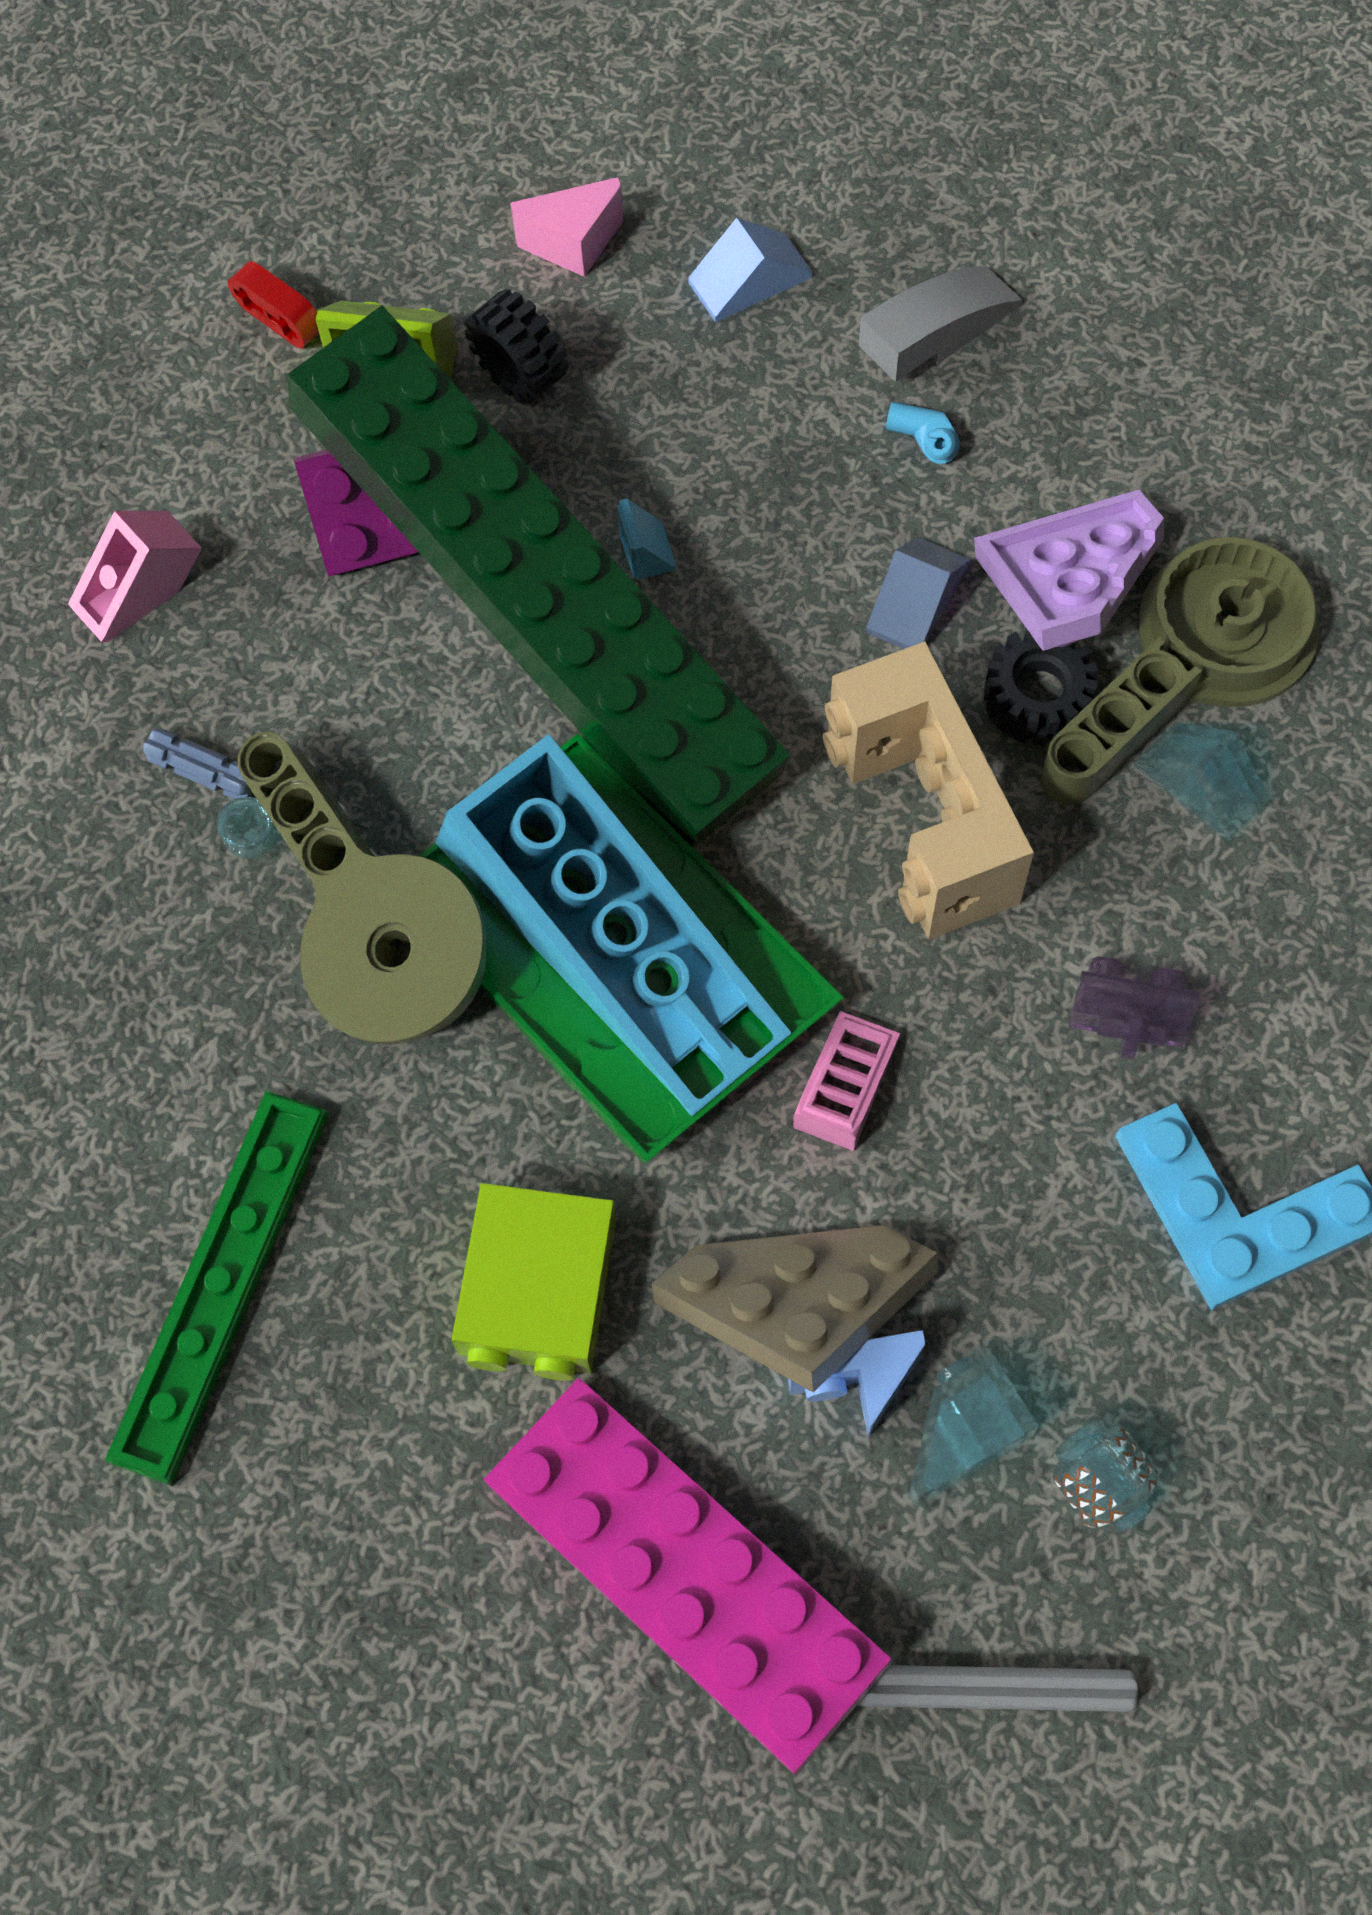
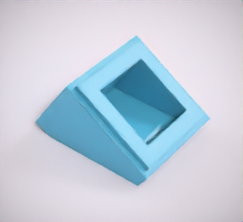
[617,499,676,580]

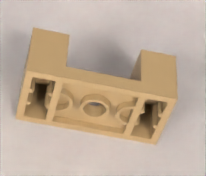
[823,641,1034,940]

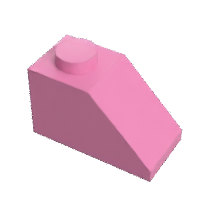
[68,510,202,642]

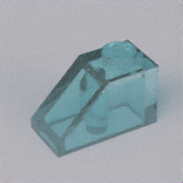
[907,1354,1039,1508]

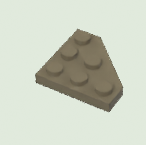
[652,1225,938,1393]

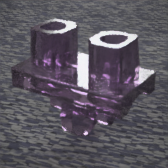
[1069,956,1199,1060]

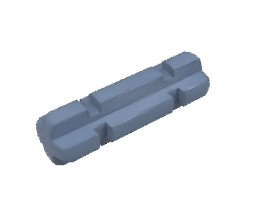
[143,728,253,802]

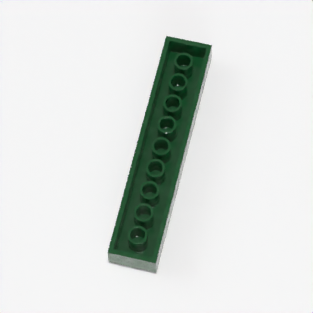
[287,305,790,848]

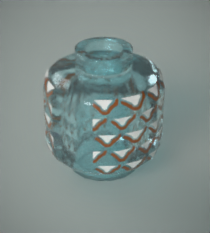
[1053,1421,1159,1531]

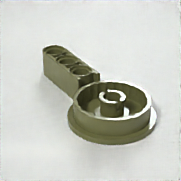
[1041,537,1320,805]
[237,732,487,1045]

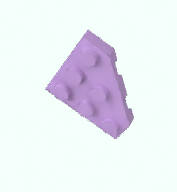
[974,490,1164,651]

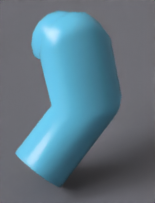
[886,401,960,464]

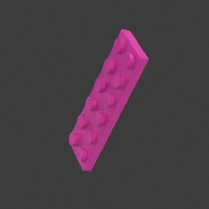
[483,1377,892,1776]

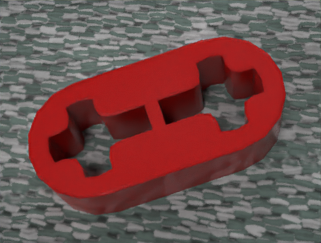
[227,261,319,349]

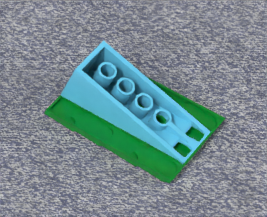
[419,733,844,1163]

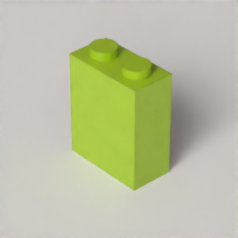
[451,1183,617,1381]

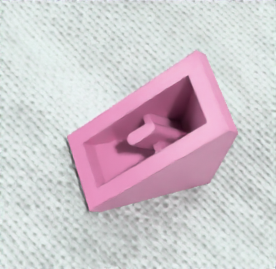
[510,177,623,277]

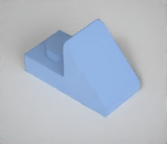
[787,1330,925,1436]

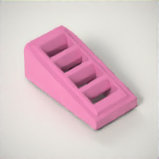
[793,1011,900,1151]

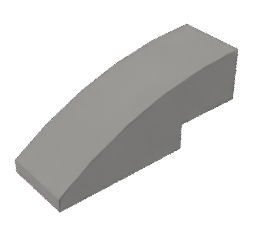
[859,265,1022,382]

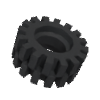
[464,289,569,404]
[983,628,1099,745]

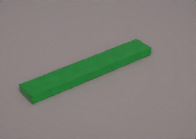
[104,1091,329,1487]

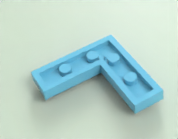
[1115,1103,1372,1311]

